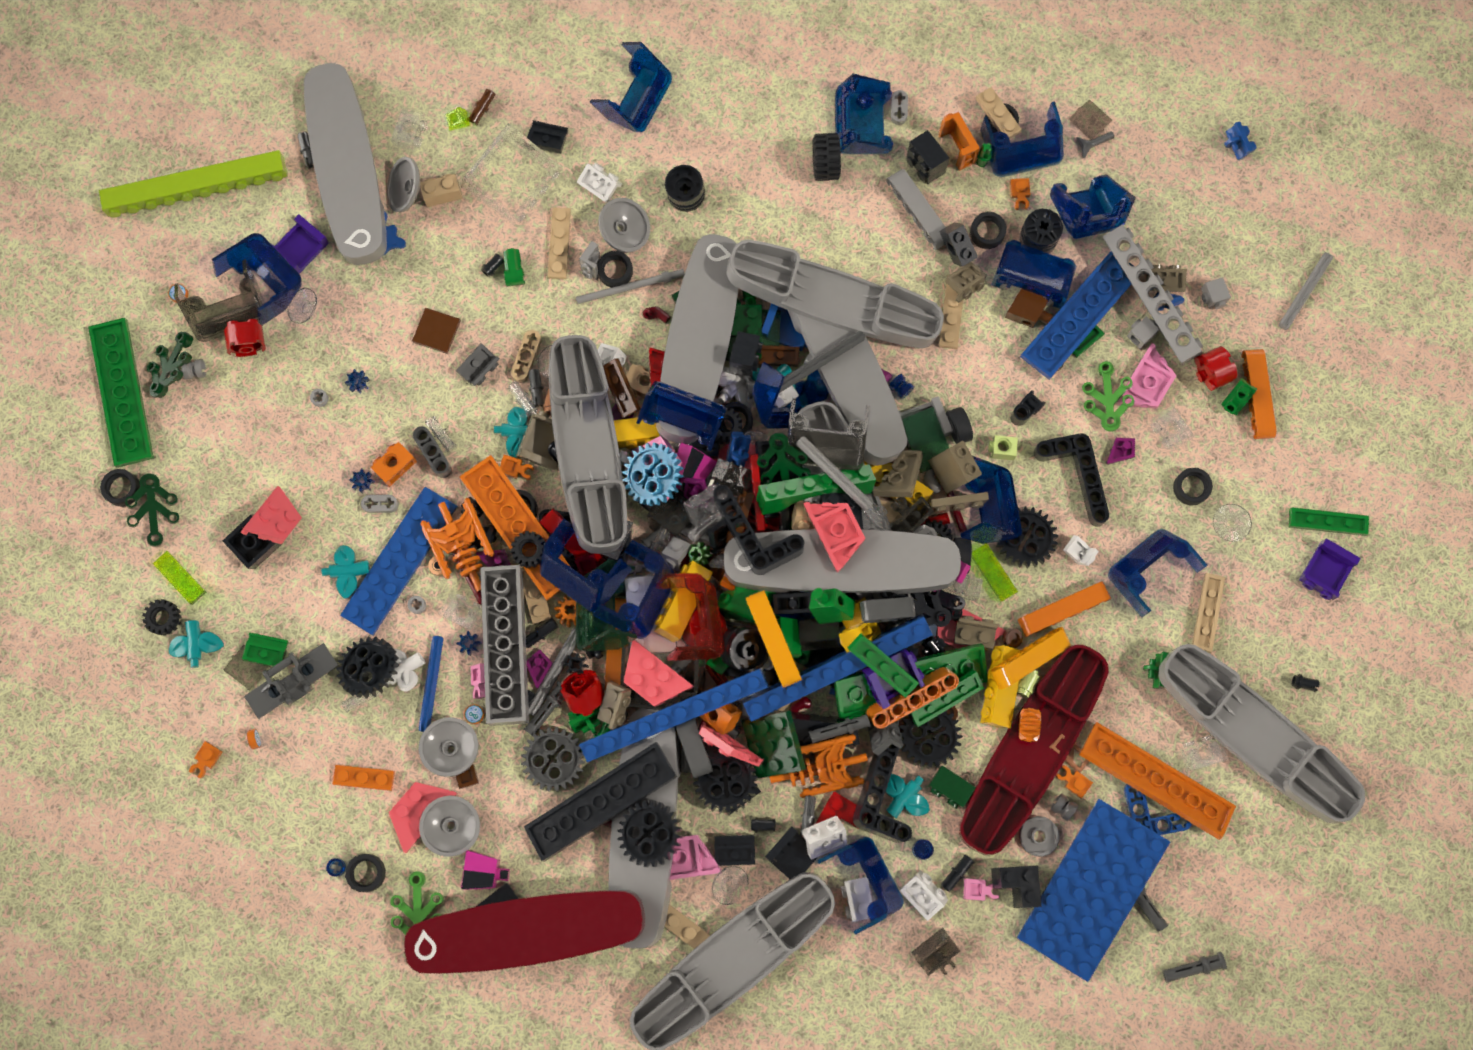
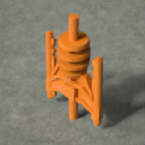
[420,498,494,592]
[769,734,868,798]

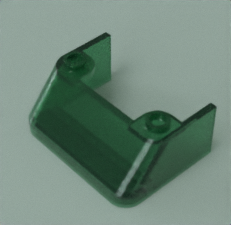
[576,559,637,651]

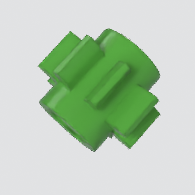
[687,542,713,565]

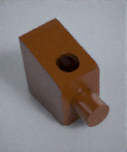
[1005,283,1053,328]

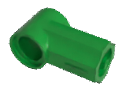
[503,248,525,287]

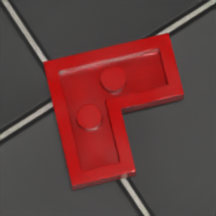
[815,791,866,829]

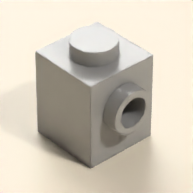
[1201,277,1231,309]
[1127,316,1160,349]

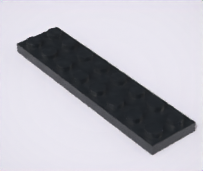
[524,742,677,862]

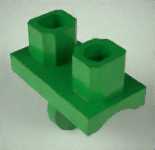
[1221,378,1257,416]
[1143,652,1169,689]
[568,706,601,735]

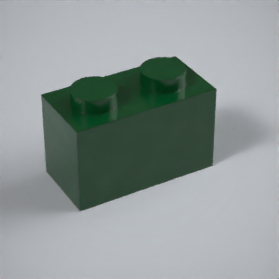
[928,765,976,809]

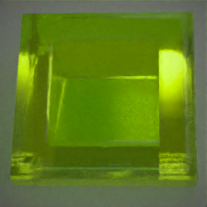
[445,107,470,131]

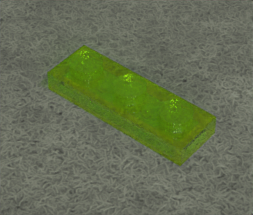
[972,543,1018,603]
[152,551,206,605]

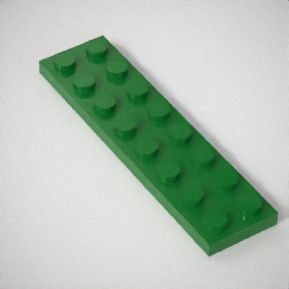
[88,317,154,468]
[834,643,988,718]

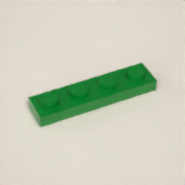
[1289,507,1369,536]
[847,633,919,698]
[910,670,984,727]

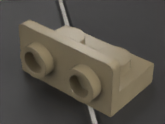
[945,262,987,303]
[1147,265,1187,292]
[954,616,998,650]
[597,681,632,730]

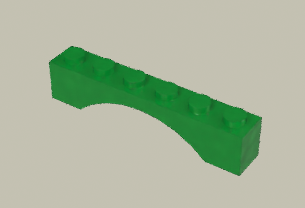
[756,464,876,515]

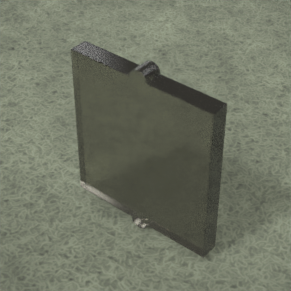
[1069,99,1112,140]
[223,645,269,690]

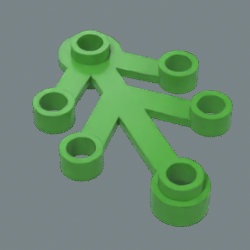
[1082,361,1135,432]
[390,871,444,935]

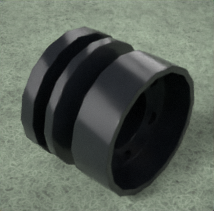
[665,165,705,212]
[1019,208,1063,256]

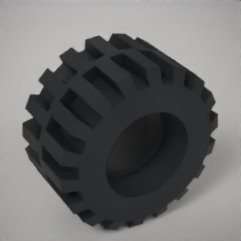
[813,133,841,181]

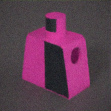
[676,443,717,492]
[461,851,510,890]

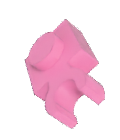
[471,663,485,699]
[963,879,999,901]

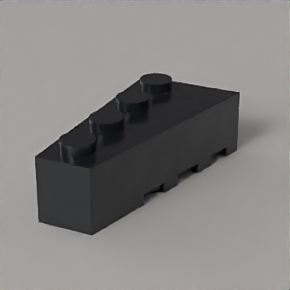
[775,710,859,746]

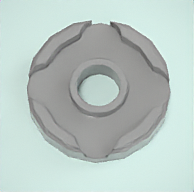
[1019,816,1060,857]

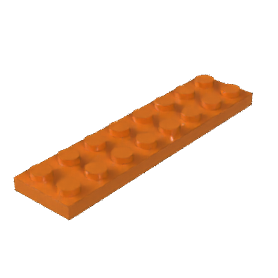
[459,455,579,601]
[1079,722,1236,840]

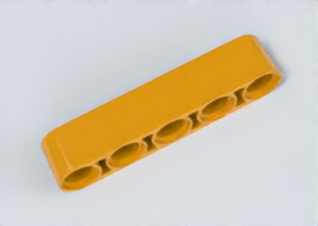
[746,590,802,688]
[990,627,1071,689]

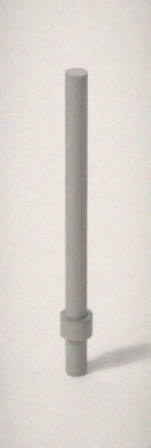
[576,269,685,304]

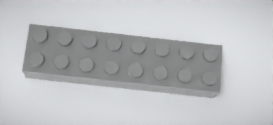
[481,565,529,726]

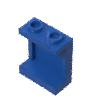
[762,303,808,351]

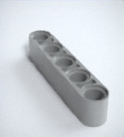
[886,169,945,250]

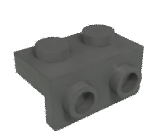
[455,343,500,386]
[868,714,903,756]

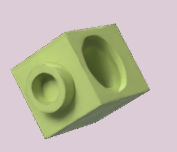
[988,435,1018,460]

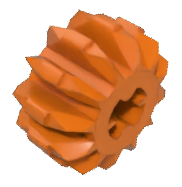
[554,594,588,628]
[1019,708,1041,742]

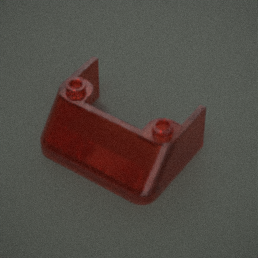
[656,573,725,661]

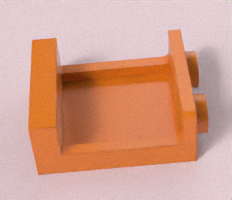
[939,111,980,171]

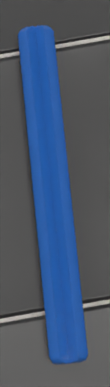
[418,636,444,732]

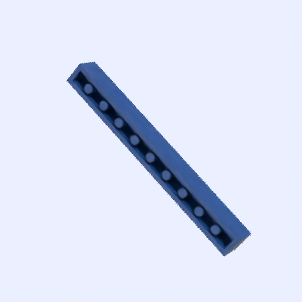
[742,615,932,722]

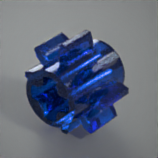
[345,369,370,394]
[349,469,375,494]
[456,631,482,656]

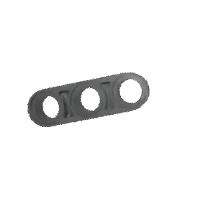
[413,426,452,478]
[859,597,916,623]
[676,718,713,778]

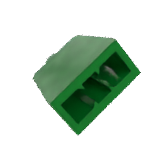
[809,588,855,624]

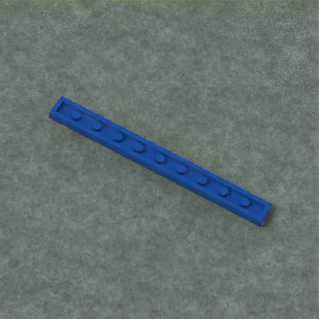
[579,668,768,762]

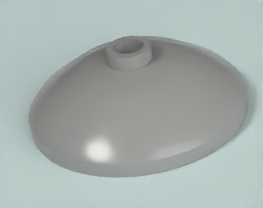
[387,157,421,213]
[598,198,650,253]
[419,717,479,777]
[419,796,480,857]

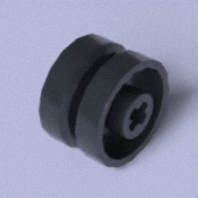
[719,626,769,672]

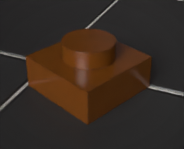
[456,764,479,789]

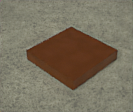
[412,307,461,354]

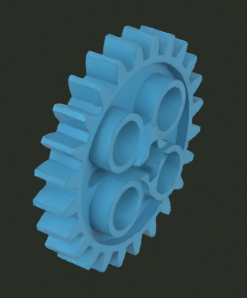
[622,442,684,506]

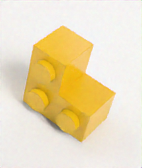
[838,597,881,653]

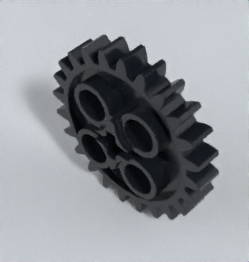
[995,506,1059,569]
[336,636,399,699]
[899,710,963,768]
[693,751,758,814]
[617,800,683,867]

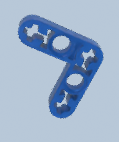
[1124,784,1192,835]

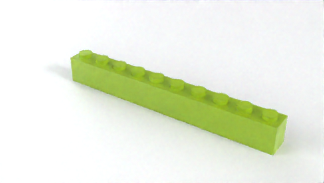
[99,150,288,218]

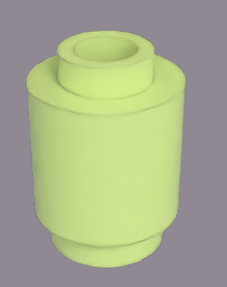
[1017,670,1040,698]

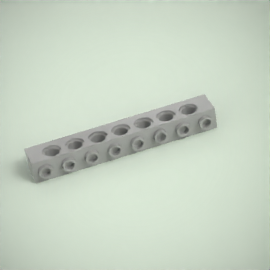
[1103,224,1203,365]

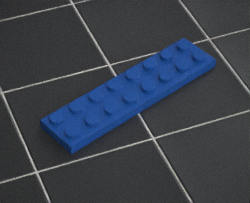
[1020,251,1135,380]
[340,487,458,636]

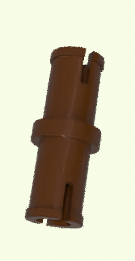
[468,88,496,125]

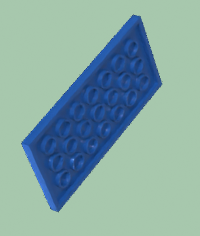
[1017,798,1170,982]

